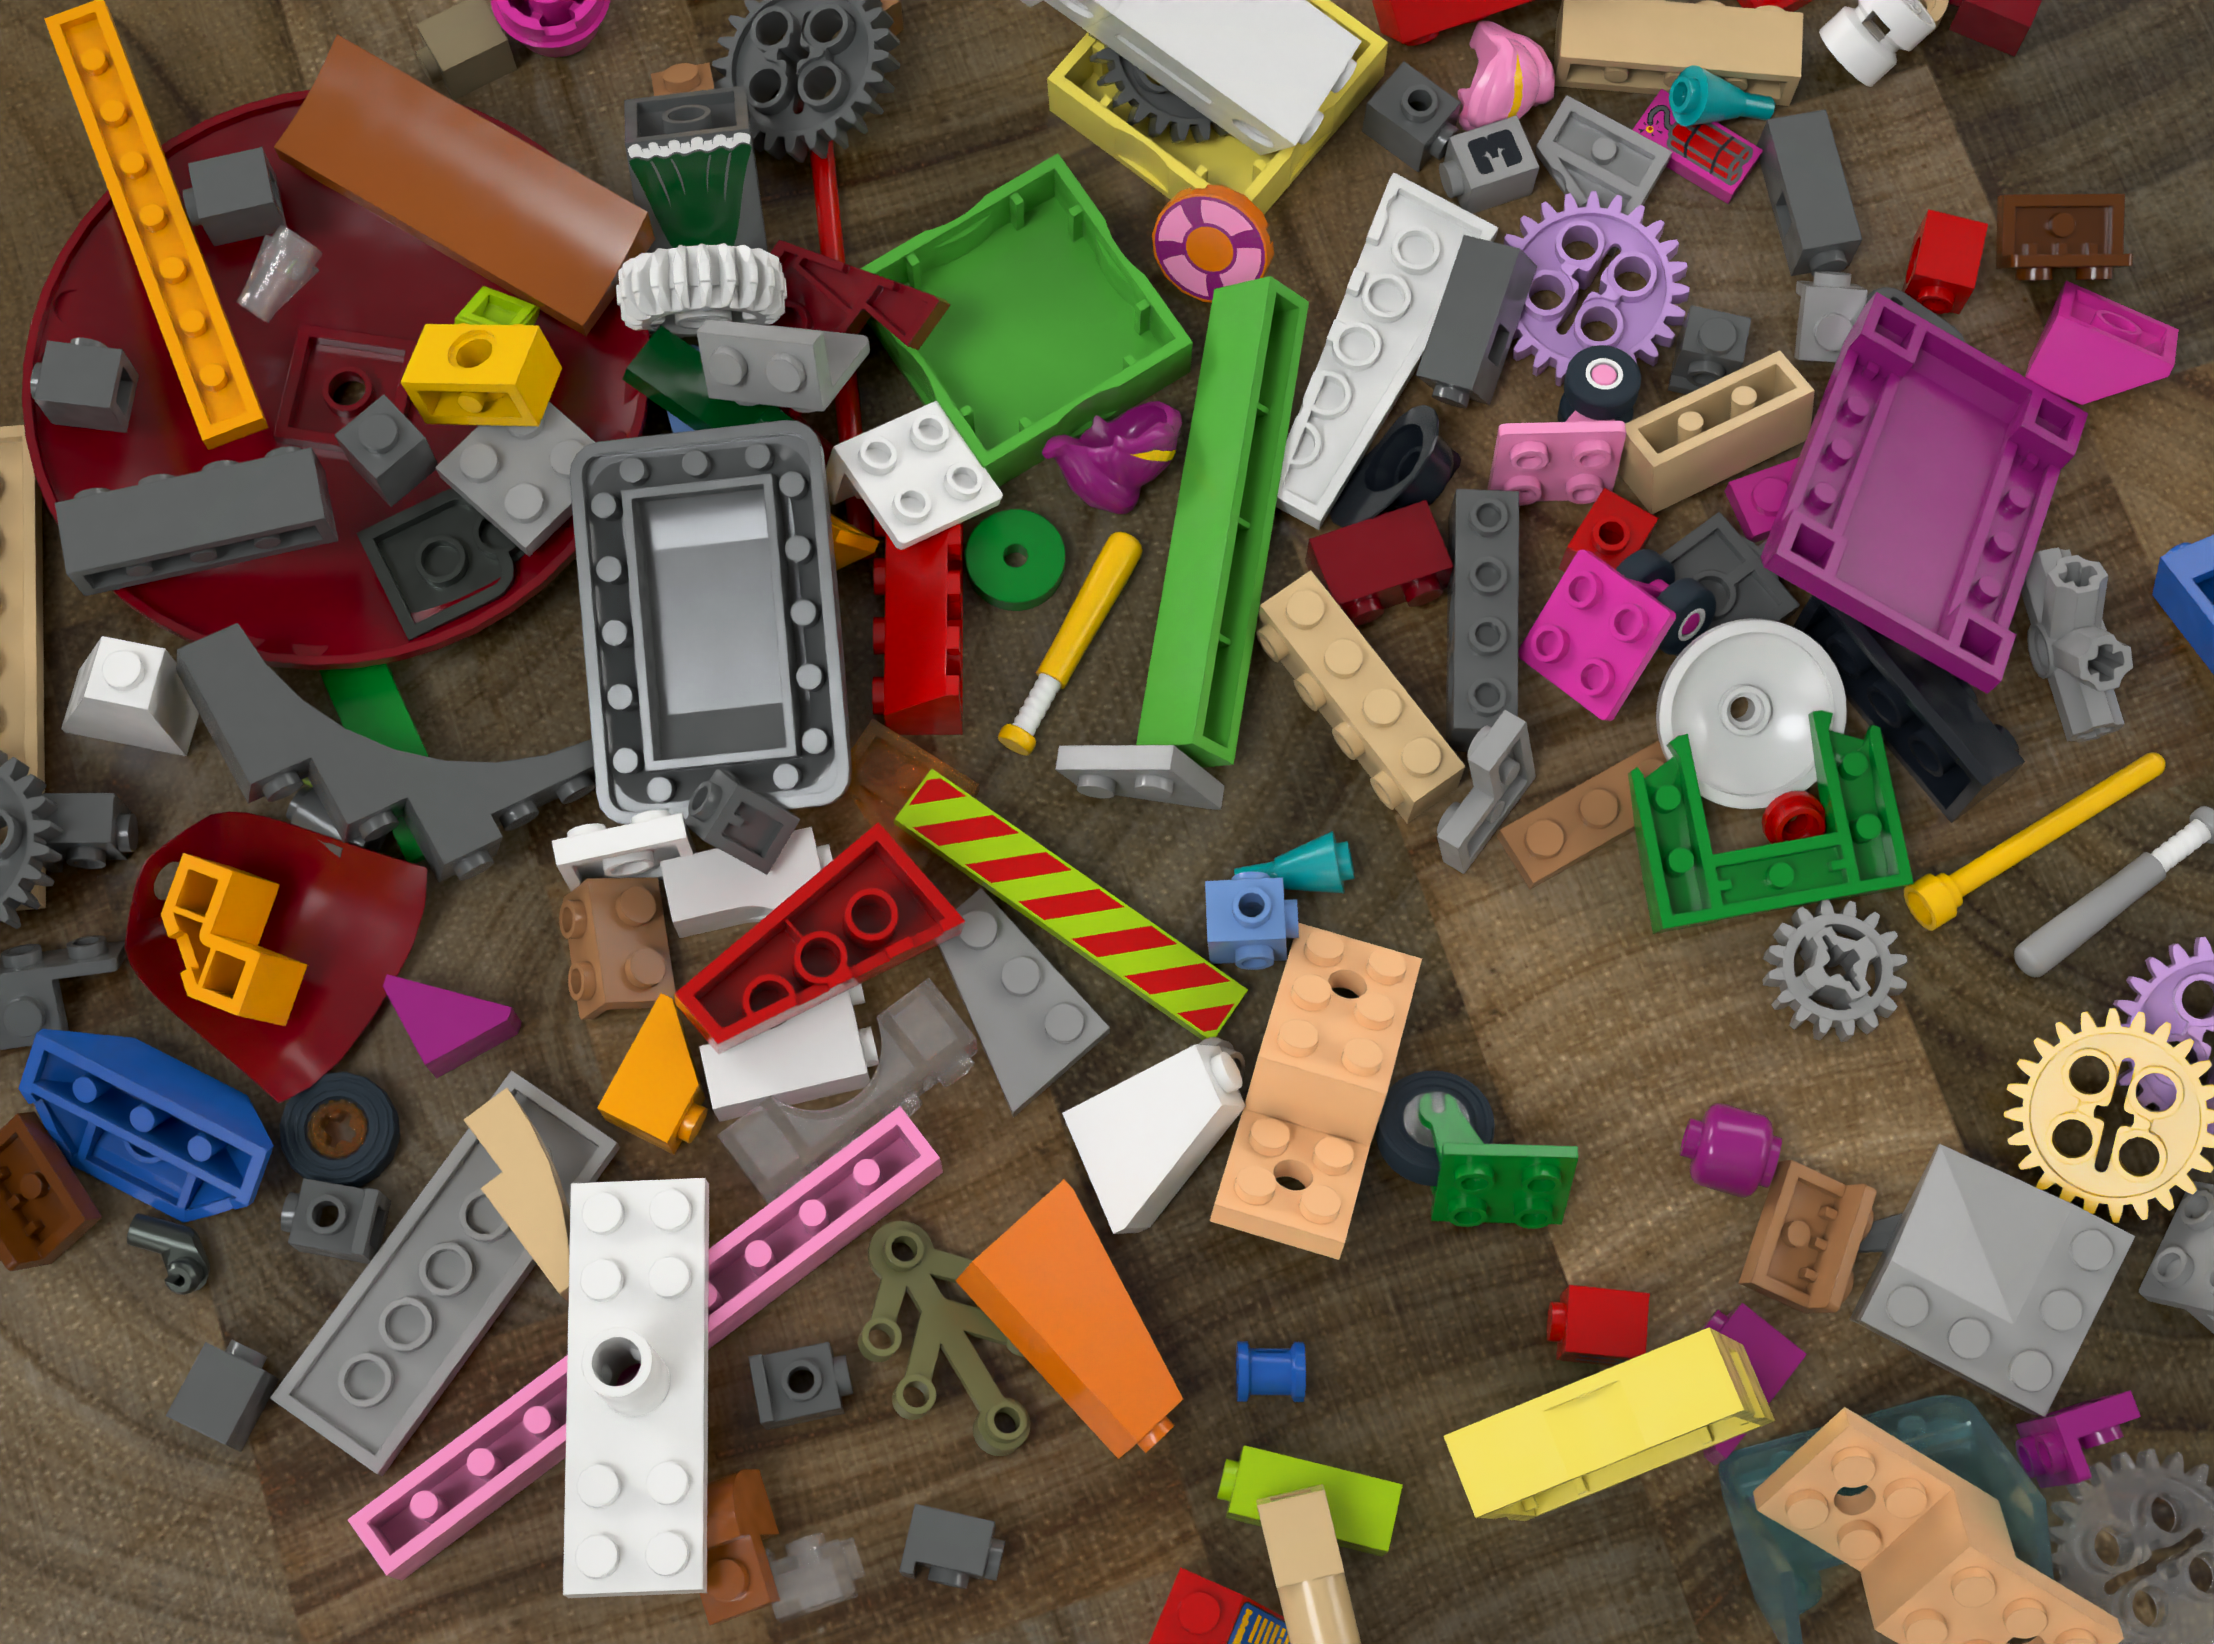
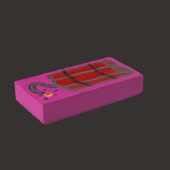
[1632,89,1763,204]

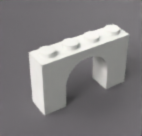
[660,826,879,1122]

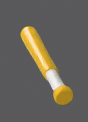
[998,532,1143,756]

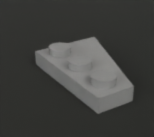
[938,888,1110,1118]

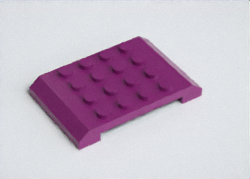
[1760,292,2088,694]

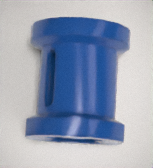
[1236,1341,1306,1402]

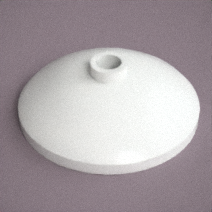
[1656,618,1847,809]

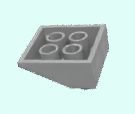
[1849,1144,2135,1417]

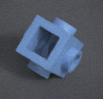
[1205,871,1299,970]

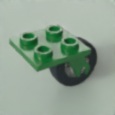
[1375,1071,1579,1229]

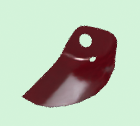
[125,811,428,1103]

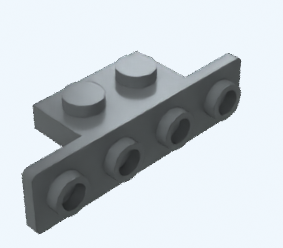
[0,935,127,1050]

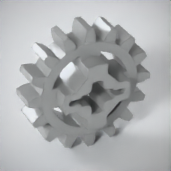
[1762,899,1907,1042]

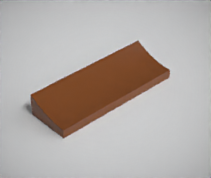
[274,34,655,336]

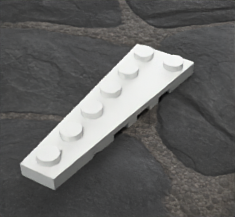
[1276,173,1498,530]

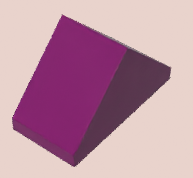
[383,974,522,1079]

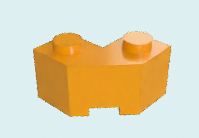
[161,853,307,1026]

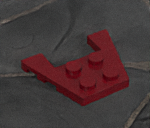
[770,240,951,469]

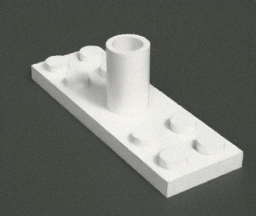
[563,1178,709,1598]

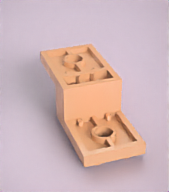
[1210,923,1422,1260]
[1753,1407,2124,1644]

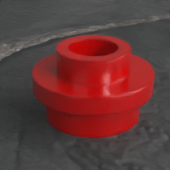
[1762,791,1825,844]

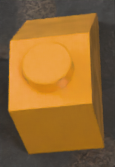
[597,993,708,1155]

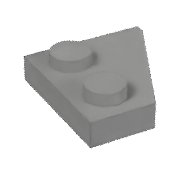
[1055,745,1224,810]

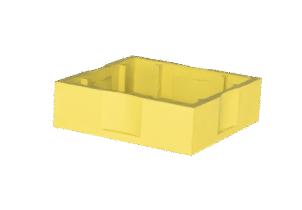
[1047,0,1388,215]
[1444,1327,1775,1521]

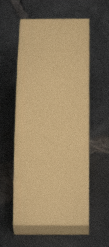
[464,1088,570,1303]

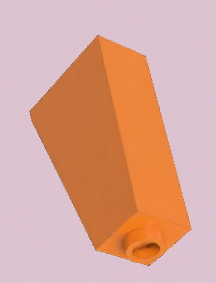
[956,1179,1183,1459]

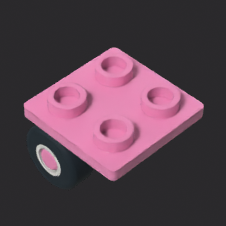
[1488,345,1641,506]

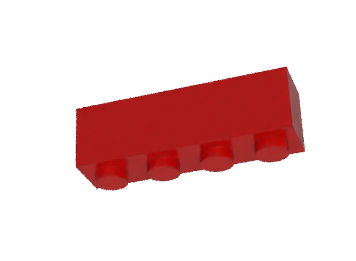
[872,516,963,735]

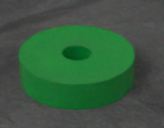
[966,509,1065,611]

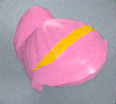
[1457,21,1555,131]

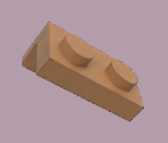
[559,877,675,1020]
[1739,1160,1877,1314]

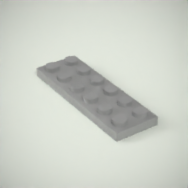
[270,1070,621,1477]

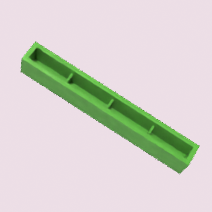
[1136,276,1309,768]

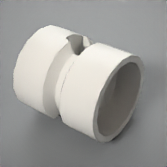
[1819,0,1936,87]

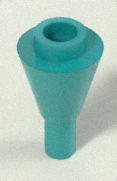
[1669,65,1775,126]
[1234,831,1355,894]

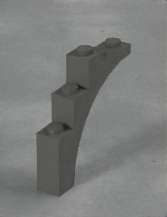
[176,623,596,882]

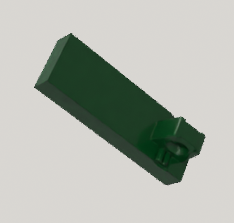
[622,325,796,430]

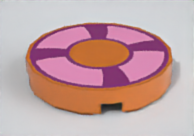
[1152,185,1274,303]

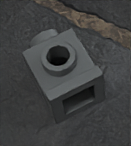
[1668,305,1752,394]
[40,793,139,873]
[281,1178,391,1264]
[748,1342,854,1430]
[899,1504,1006,1589]

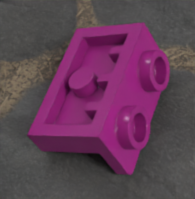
[2016,1390,2141,1488]

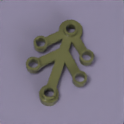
[858,1221,1031,1456]

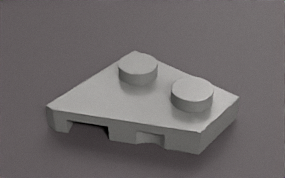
[1535,95,1672,257]

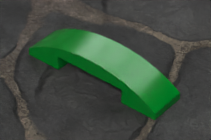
[319,663,429,864]

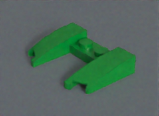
[1628,710,1914,934]

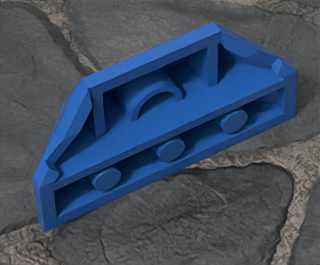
[18,1029,274,1223]

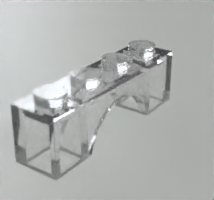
[717,978,978,1205]

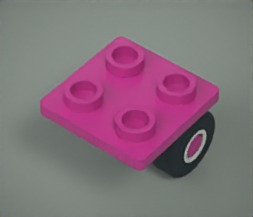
[1518,549,1716,721]

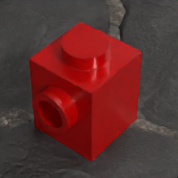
[1559,487,1659,572]

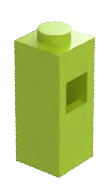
[1217,1445,1403,1557]

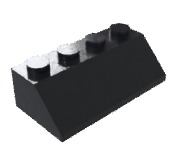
[1793,595,2025,823]

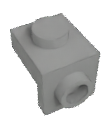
[1794,271,1868,362]

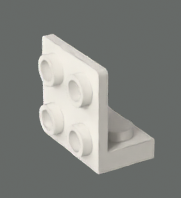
[826,401,1003,550]

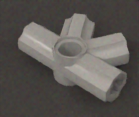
[2021,547,2133,743]

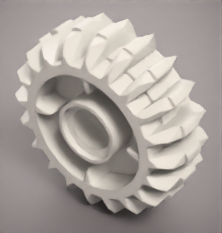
[616,243,787,338]

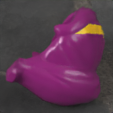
[1042,401,1183,515]

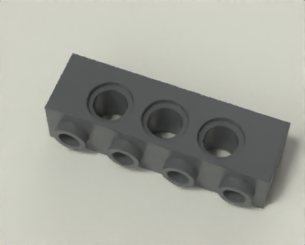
[1446,489,1519,752]

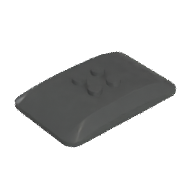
[570,420,852,825]

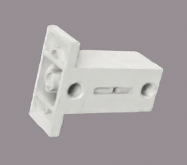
[1020,0,1362,156]

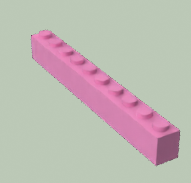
[348,1106,943,1581]

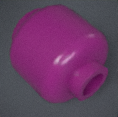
[1679,1103,1782,1198]

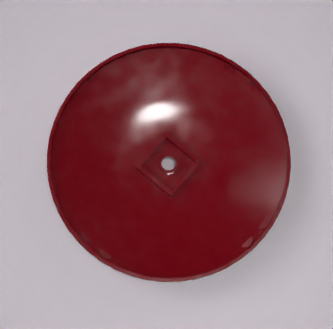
[22,90,650,670]

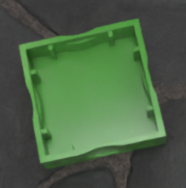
[860,153,1193,488]

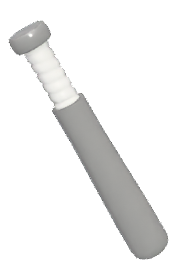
[2014,806,2214,977]

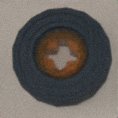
[279,1072,400,1188]

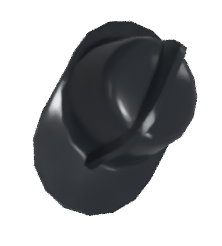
[1330,405,1461,528]

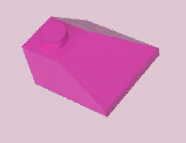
[2025,281,2179,405]

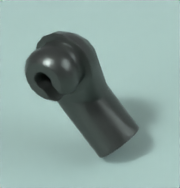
[127,1213,210,1295]

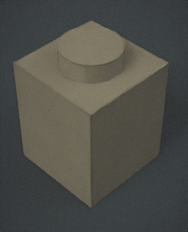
[415,0,517,101]

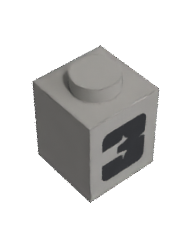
[1439,115,1539,214]

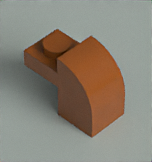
[700,1469,780,1625]

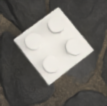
[552,809,696,892]

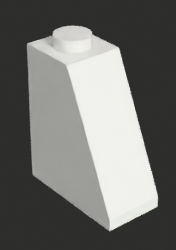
[61,636,199,756]
[1062,1044,1246,1234]

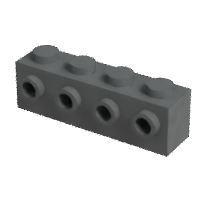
[55,446,338,596]

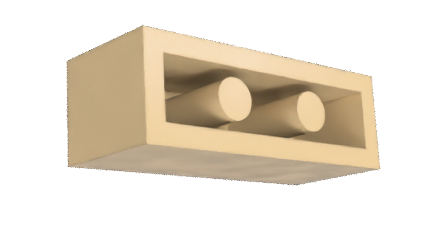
[1619,351,1815,514]

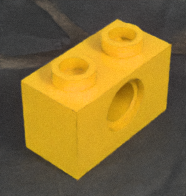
[401,323,562,427]

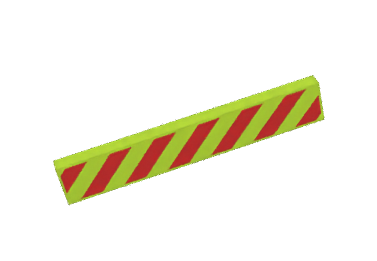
[894,768,1248,1040]

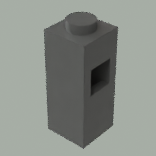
[1757,109,1862,276]
[1416,235,1537,408]

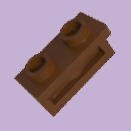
[1996,194,2133,281]
[0,1111,102,1271]

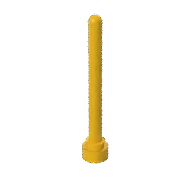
[1904,752,2166,931]

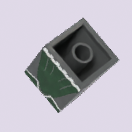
[624,85,768,253]

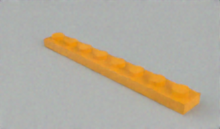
[44,0,269,450]

